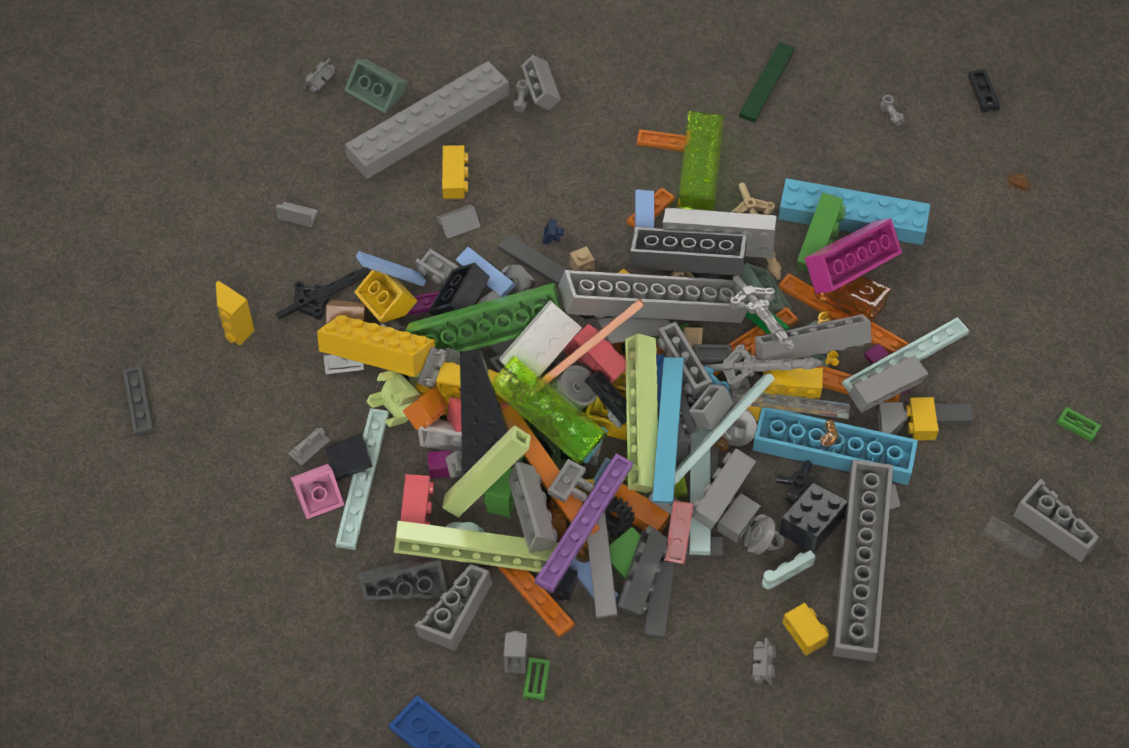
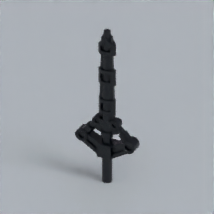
[276,267,372,320]

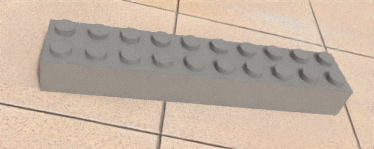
[345,61,510,179]
[558,270,748,323]
[832,460,893,662]

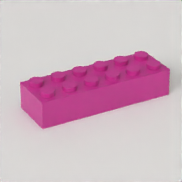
[805,218,902,293]

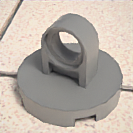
[501,264,536,296]
[721,409,757,446]
[744,514,784,555]

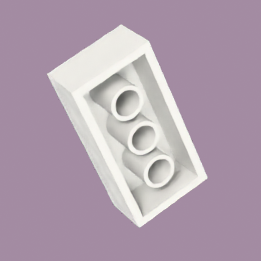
[499,300,581,387]

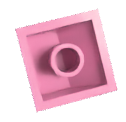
[291,464,344,519]

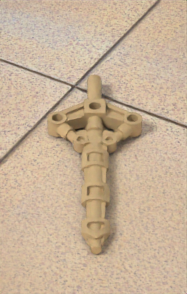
[731,182,782,280]

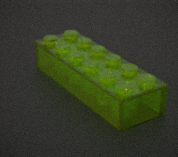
[677,111,724,211]
[491,355,608,464]

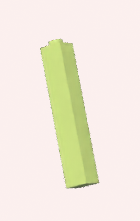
[442,426,531,517]

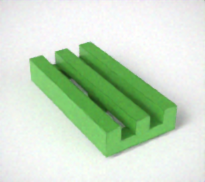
[1057,407,1101,442]
[523,657,550,701]

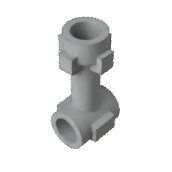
[513,80,530,112]
[880,95,904,126]

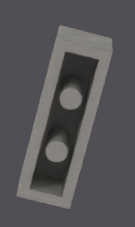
[521,55,561,110]

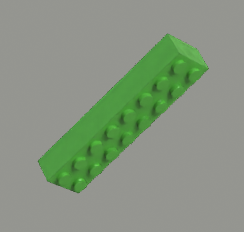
[406,283,563,352]

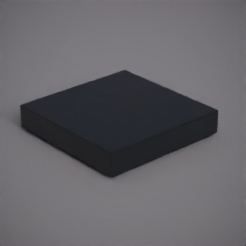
[325,433,373,482]

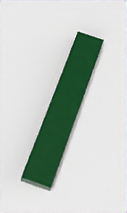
[739,42,795,123]

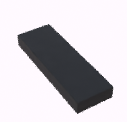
[584,370,627,425]

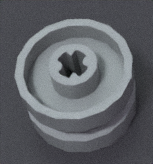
[547,365,597,415]

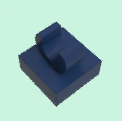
[542,219,564,244]

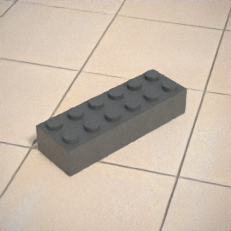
[630,227,747,275]

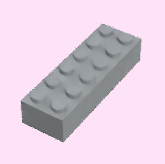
[663,208,776,258]

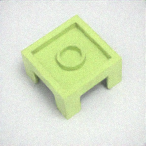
[367,371,420,427]

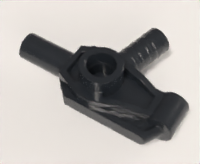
[776,461,812,504]

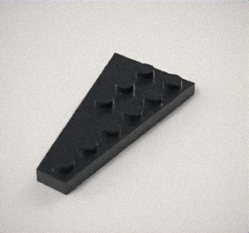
[460,350,520,471]

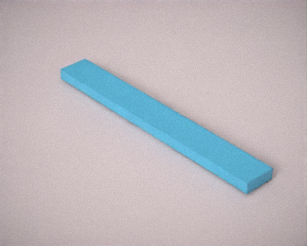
[652,357,684,504]

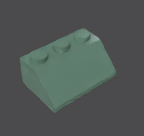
[344,59,408,113]
[731,263,794,314]

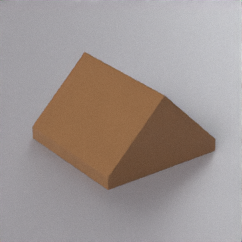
[326,300,368,324]

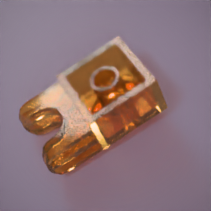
[814,276,891,322]

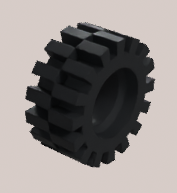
[605,496,635,536]

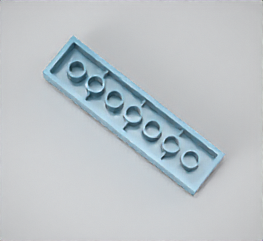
[778,178,930,245]
[753,406,918,485]

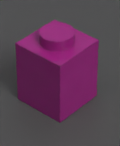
[427,450,451,479]

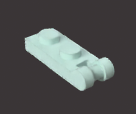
[762,550,816,589]

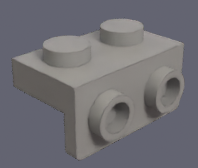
[415,249,459,285]

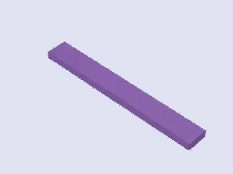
[534,454,634,593]

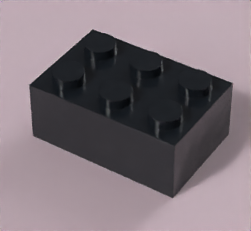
[428,263,490,316]
[779,483,848,553]

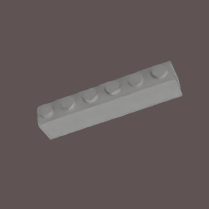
[755,314,871,360]

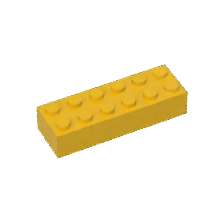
[317,315,435,377]

